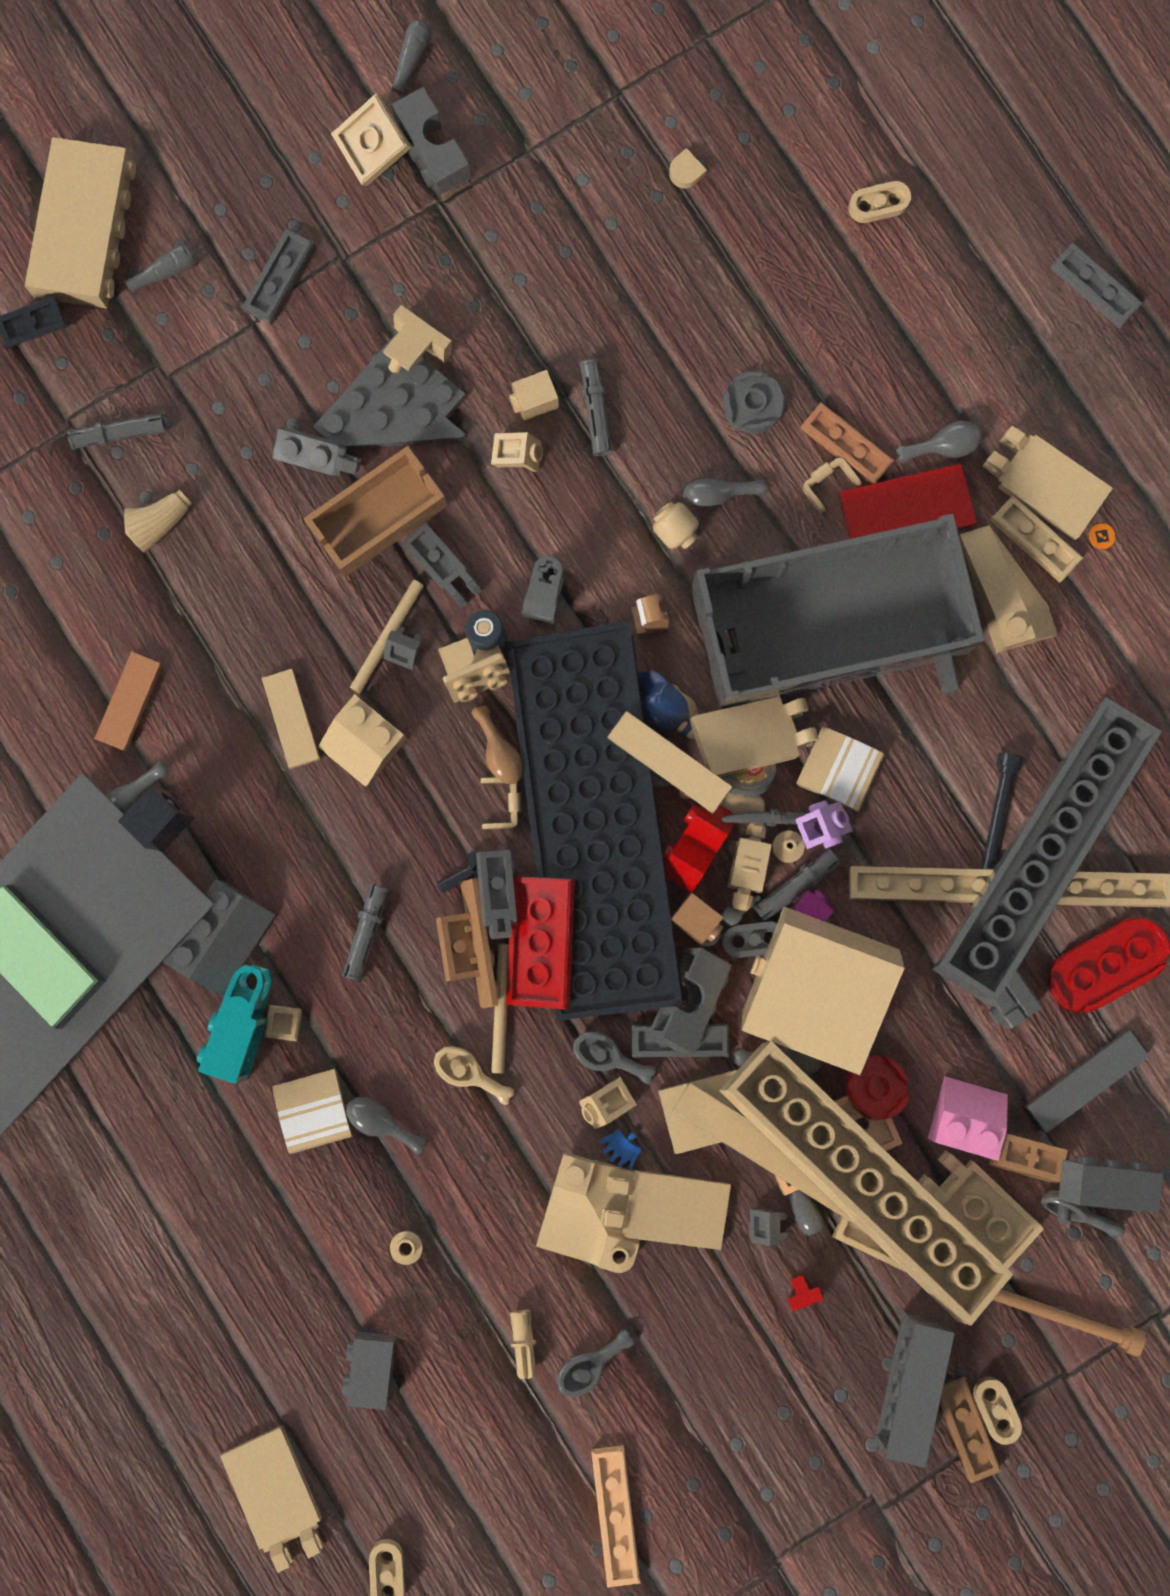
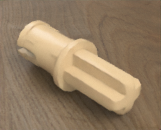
[510,1310,537,1379]

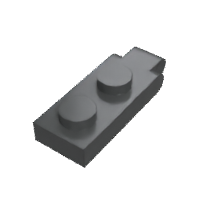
[476,850,517,939]

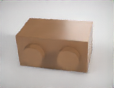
[671,893,723,944]

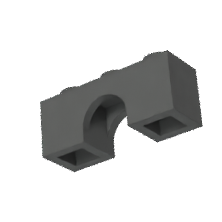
[391,87,471,196]
[648,948,732,1054]

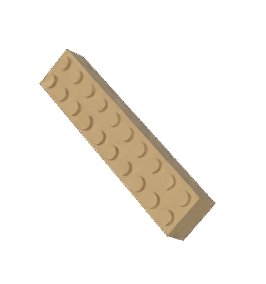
[719,1041,1013,1325]

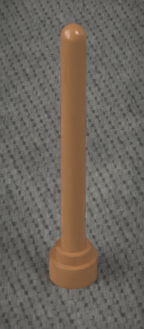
[993,1289,1146,1357]

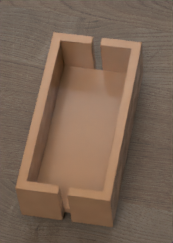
[303,446,447,578]

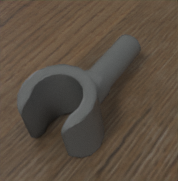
[721,894,761,927]

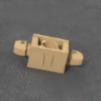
[727,823,772,911]

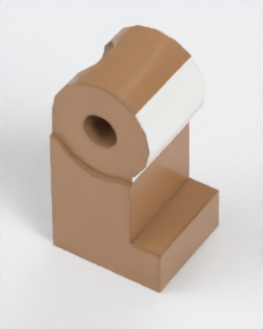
[631,594,669,637]

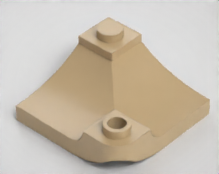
[536,1152,640,1273]

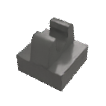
[383,627,421,670]
[750,1208,787,1246]

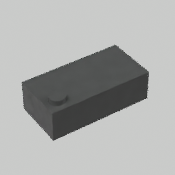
[875,1310,955,1468]

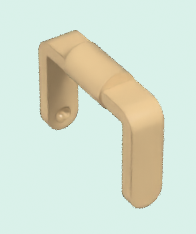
[802,457,862,514]
[481,777,521,829]

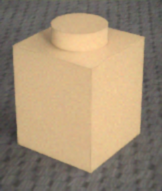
[509,370,559,421]

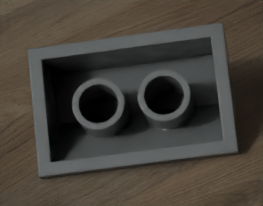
[162,879,276,996]

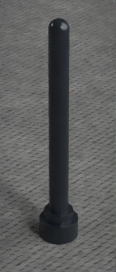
[981,753,1024,870]

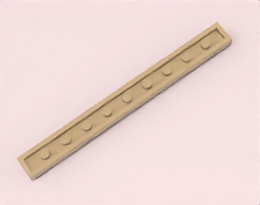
[849,866,1170,907]

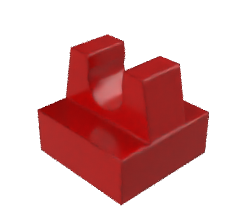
[787,1275,824,1312]

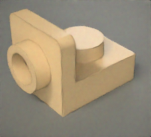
[491,432,543,472]
[579,1077,637,1129]

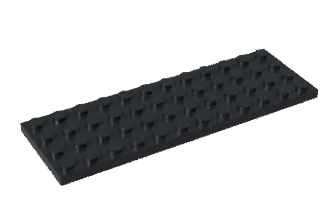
[506,620,685,1021]

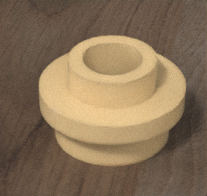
[390,1231,423,1265]

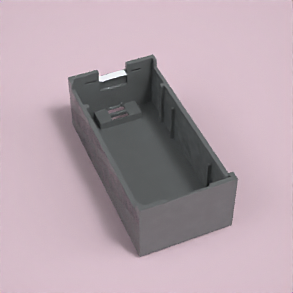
[691,514,984,710]

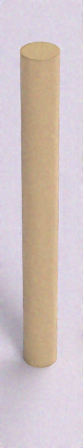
[350,580,424,694]
[491,944,509,1073]

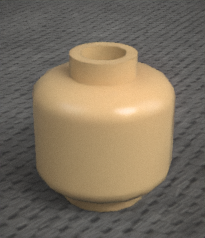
[653,501,699,549]

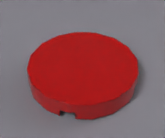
[846,1055,909,1121]

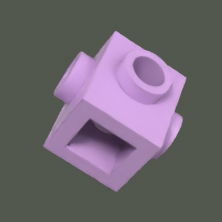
[795,800,853,849]

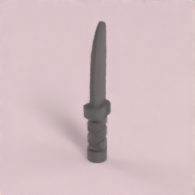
[721,809,805,826]

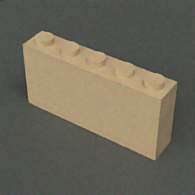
[25,137,136,309]

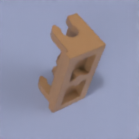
[988,1133,1068,1183]

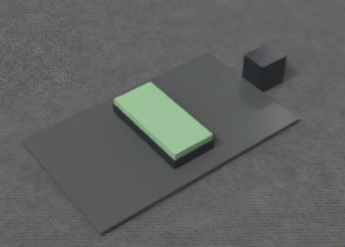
[0,773,215,1136]

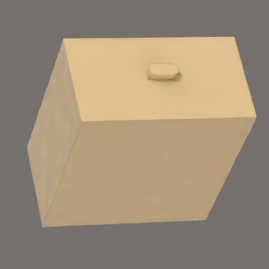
[742,907,905,1075]

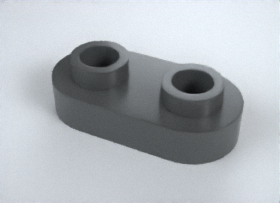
[722,922,777,958]

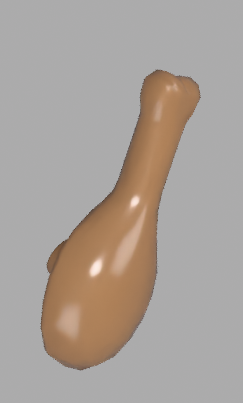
[472,705,523,784]

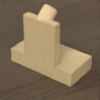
[383,305,452,373]

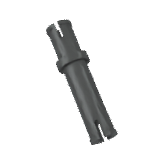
[580,359,613,457]
[67,413,166,450]
[752,849,841,922]
[341,884,390,982]

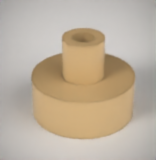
[771,831,805,863]

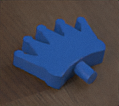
[599,1128,641,1170]

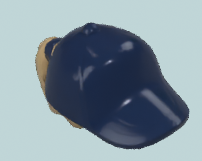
[639,670,698,739]

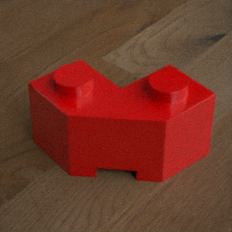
[664,804,735,893]

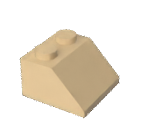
[318,694,408,787]

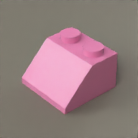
[928,1076,1008,1161]

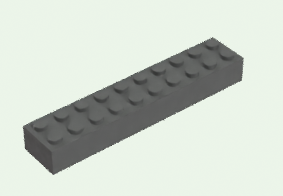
[932,697,1162,1005]

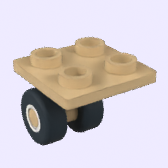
[443,610,511,703]

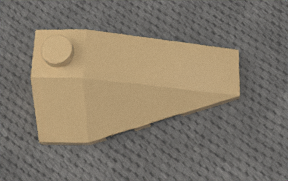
[958,525,1058,654]

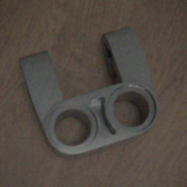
[522,556,564,625]

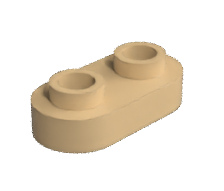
[849,181,911,223]
[973,1377,1022,1445]
[369,1539,405,1596]

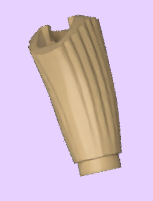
[124,490,192,553]

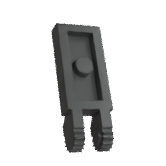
[402,522,482,608]

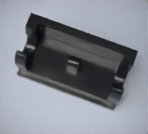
[0,296,70,349]

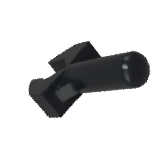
[437,851,478,893]

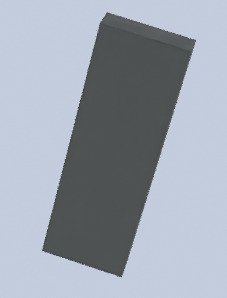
[242,228,315,325]
[1050,242,1142,329]
[632,1024,729,1057]

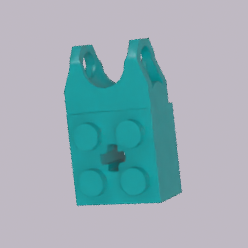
[197,965,272,1084]

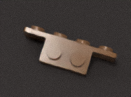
[436,878,500,1008]

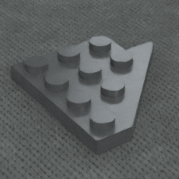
[313,335,466,450]

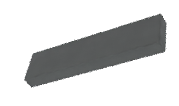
[1025,1030,1149,1133]

